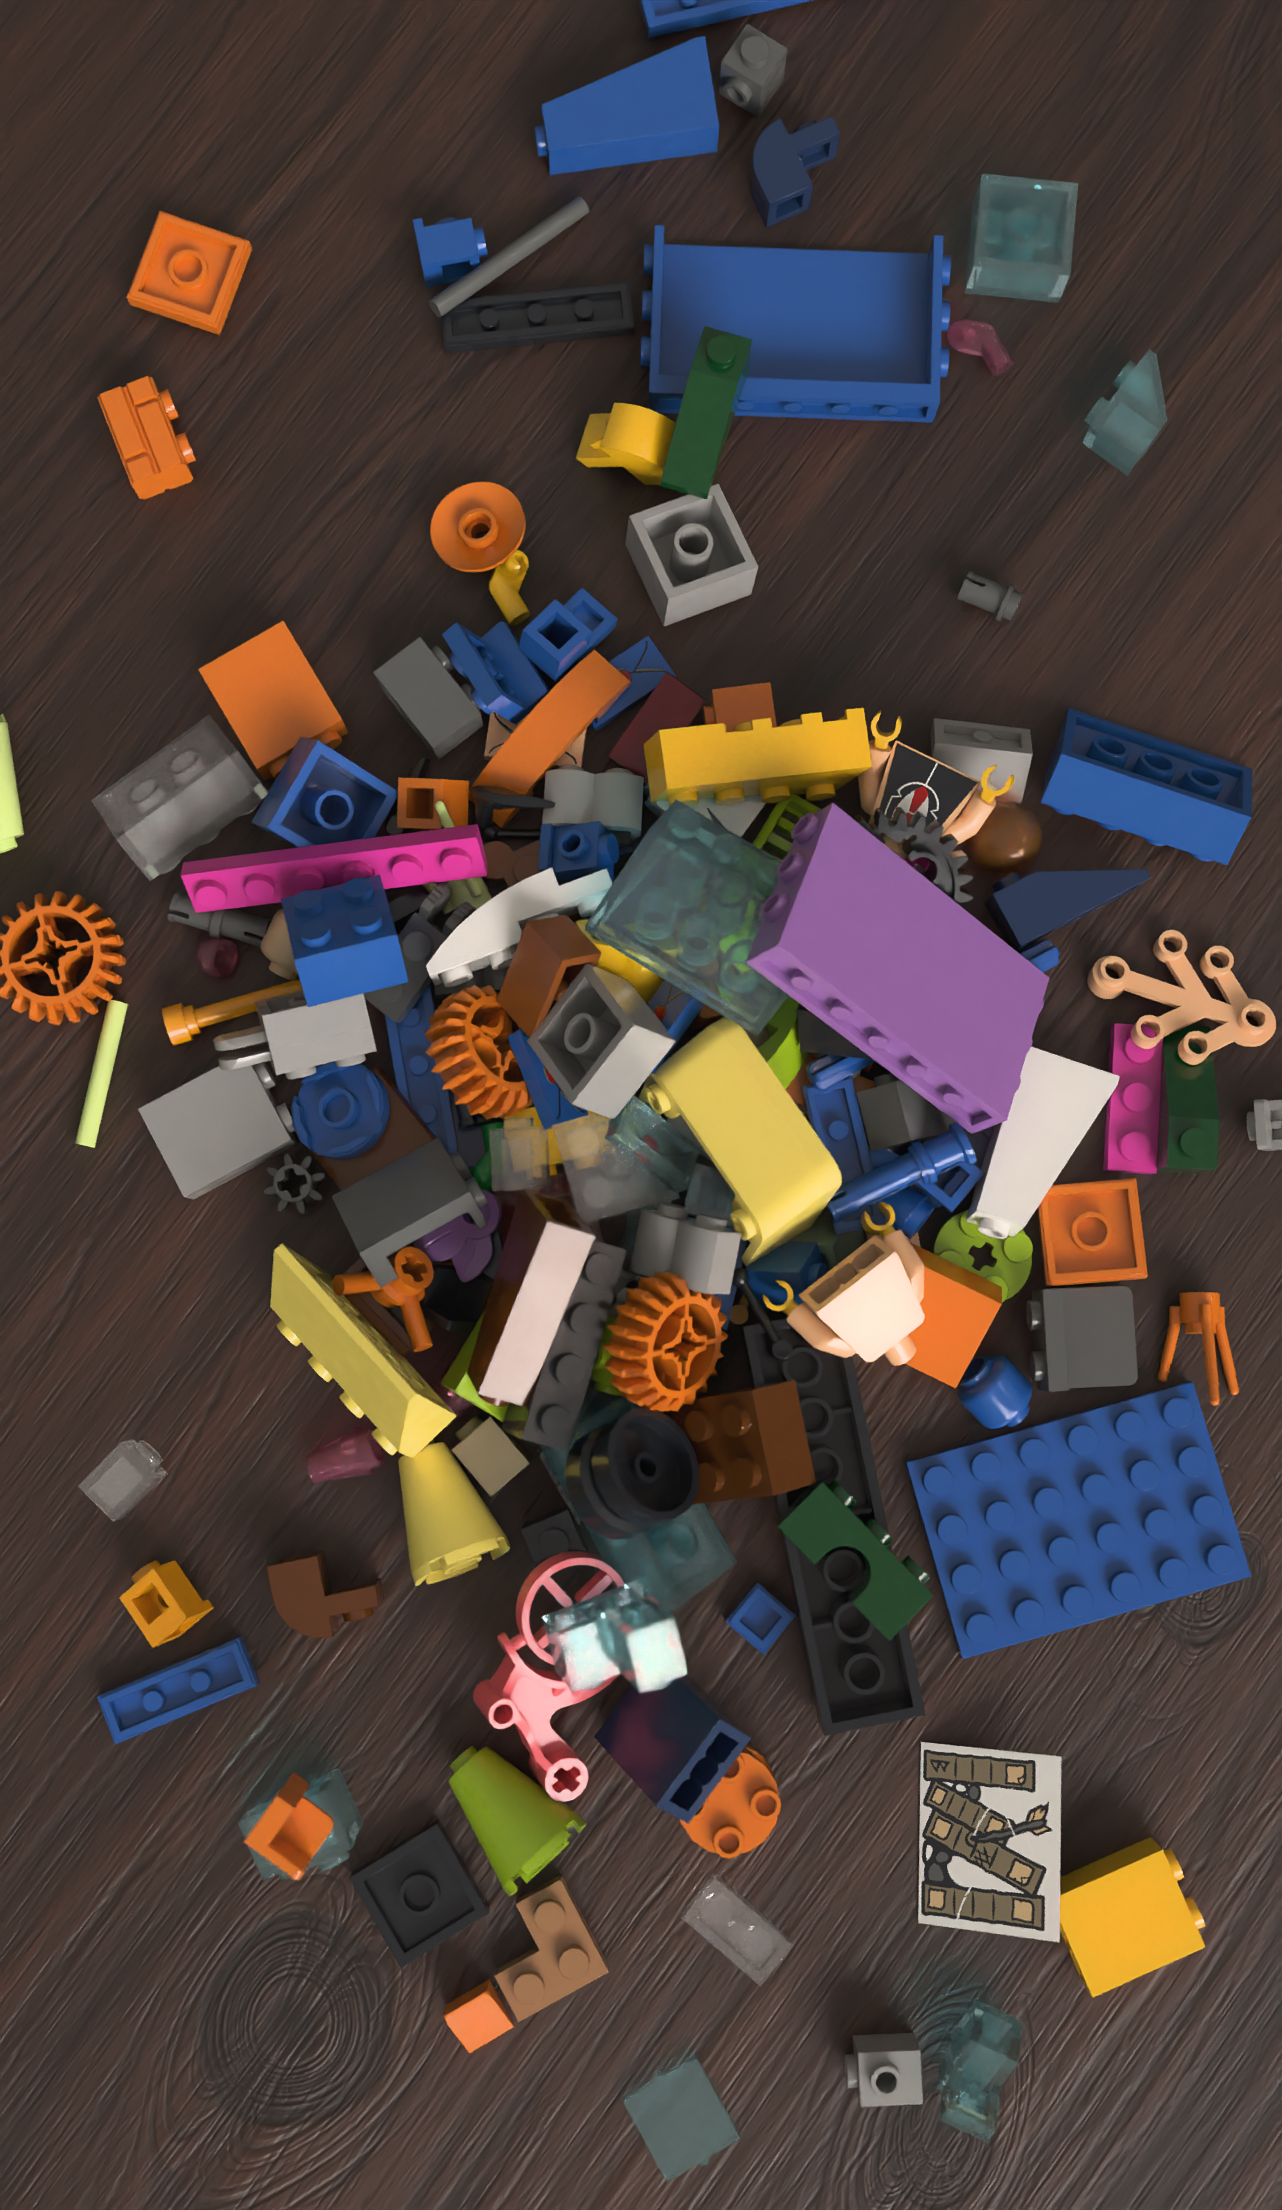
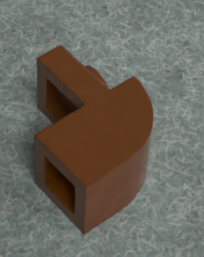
[267,1550,385,1638]

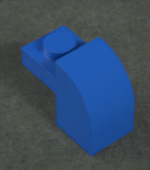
[519,588,618,683]

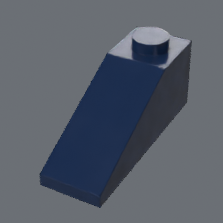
[985,869,1151,951]

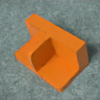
[244,1772,334,1880]

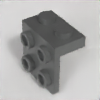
[1026,1286,1138,1392]

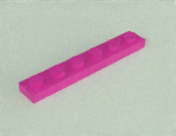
[181,824,488,913]

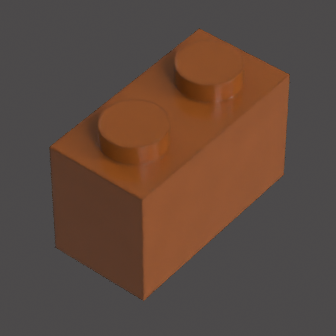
[496,915,601,1038]

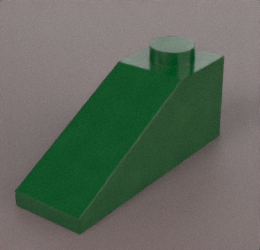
[660,326,752,499]
[1157,1025,1219,1173]

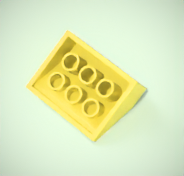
[270,1243,457,1458]

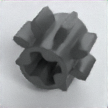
[264,1153,328,1215]

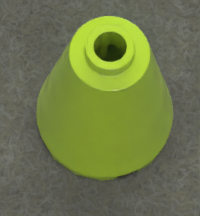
[449,1746,587,1896]

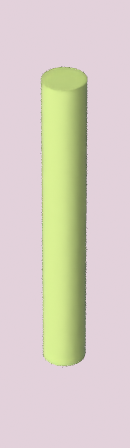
[75,1000,128,1148]

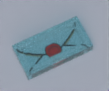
[605,1095,700,1193]

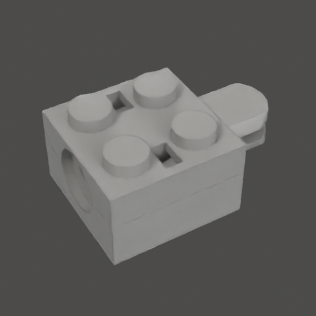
[213,991,377,1079]

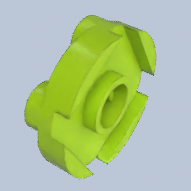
[931,1209,1033,1302]

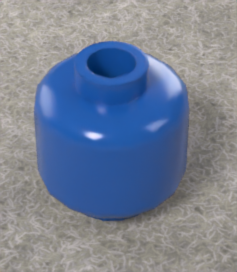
[957,1354,1032,1429]

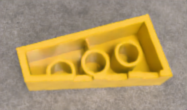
[643,708,872,808]

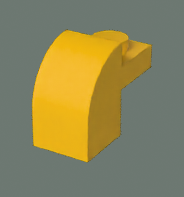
[576,403,676,485]

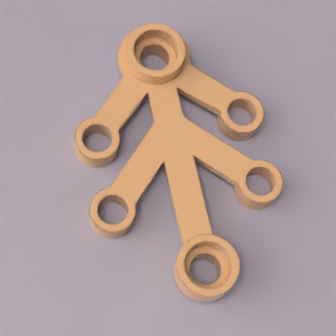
[1087,930,1276,1065]

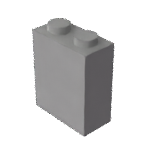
[138,1062,298,1200]

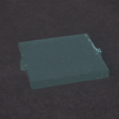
[623,2055,741,2182]

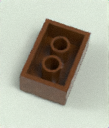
[656,1380,816,1504]

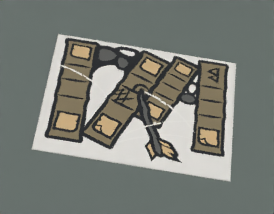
[918,1742,1061,1942]

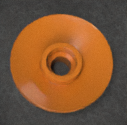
[430,482,526,572]

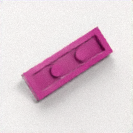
[1103,1023,1163,1174]

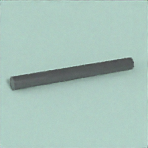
[429,196,589,318]

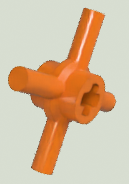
[332,1247,454,1352]

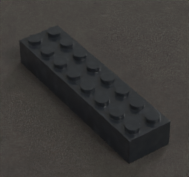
[740,1317,925,1736]

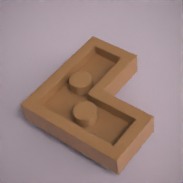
[494,1874,609,2022]

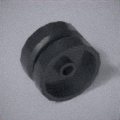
[564,1409,700,1540]

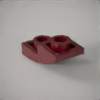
[608,672,706,784]

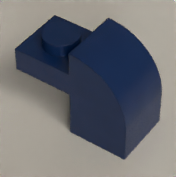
[750,116,840,228]

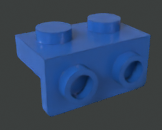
[442,621,550,725]

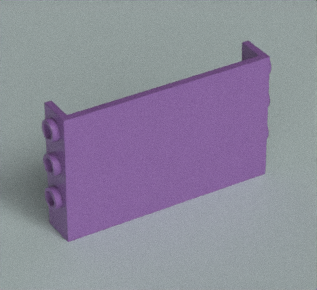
[746,803,1049,1134]

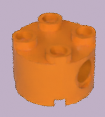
[680,1743,781,1858]

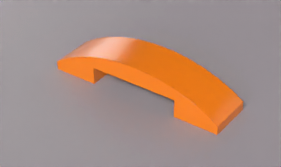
[469,650,631,828]

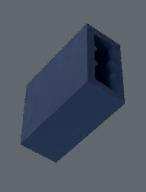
[594,1654,751,1823]

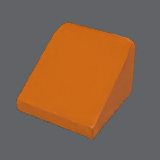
[442,1979,514,2053]

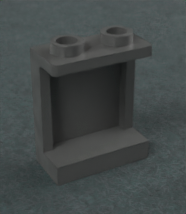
[332,1137,488,1288]

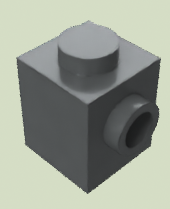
[719,24,788,118]

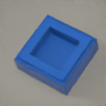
[724,1581,796,1655]

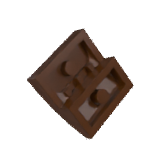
[308,1068,437,1191]

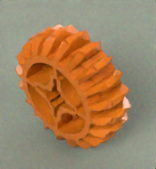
[0,891,126,1025]
[424,985,533,1120]
[603,1271,728,1412]

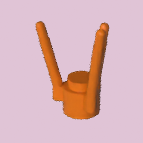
[1158,1292,1239,1406]

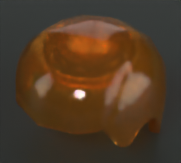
[966,800,1043,874]

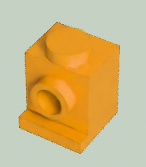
[119,1560,214,1648]

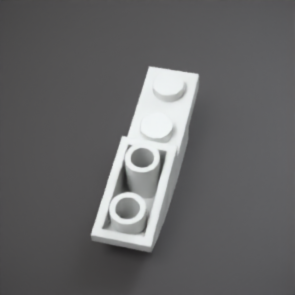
[426,867,615,987]

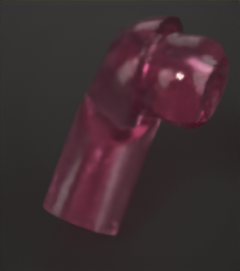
[947,320,1014,376]

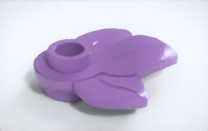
[414,1189,502,1282]

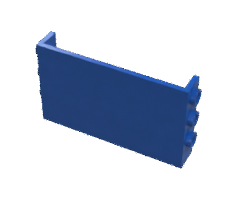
[640,225,951,423]

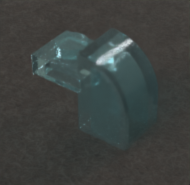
[936,1999,1023,2142]

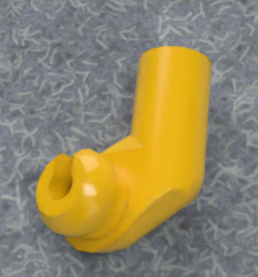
[489,549,530,626]

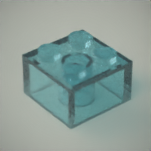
[964,173,1078,303]

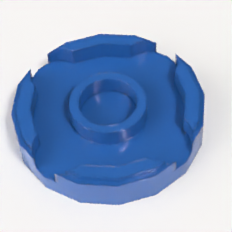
[291,1061,390,1160]

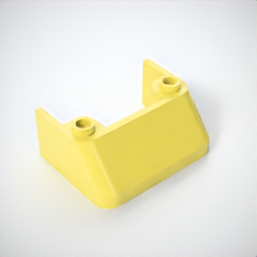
[636,1016,841,1266]

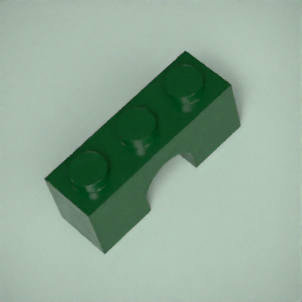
[774,1478,934,1641]

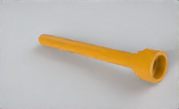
[162,978,303,1046]

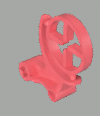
[473,1551,643,1802]

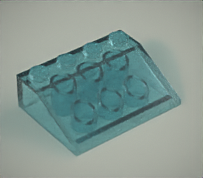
[585,799,789,1036]

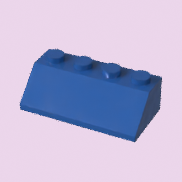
[1040,708,1252,865]

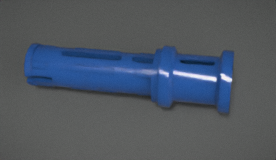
[826,1121,977,1223]

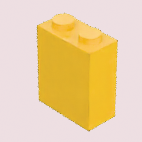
[1060,1837,1205,1997]

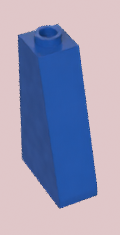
[534,36,719,175]

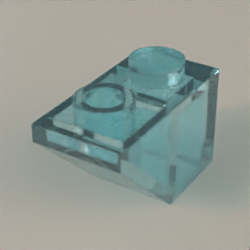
[1082,350,1167,476]

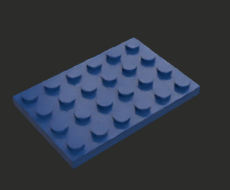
[904,1381,1252,1659]

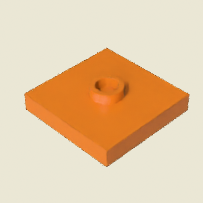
[127,211,252,335]
[1037,1178,1148,1287]

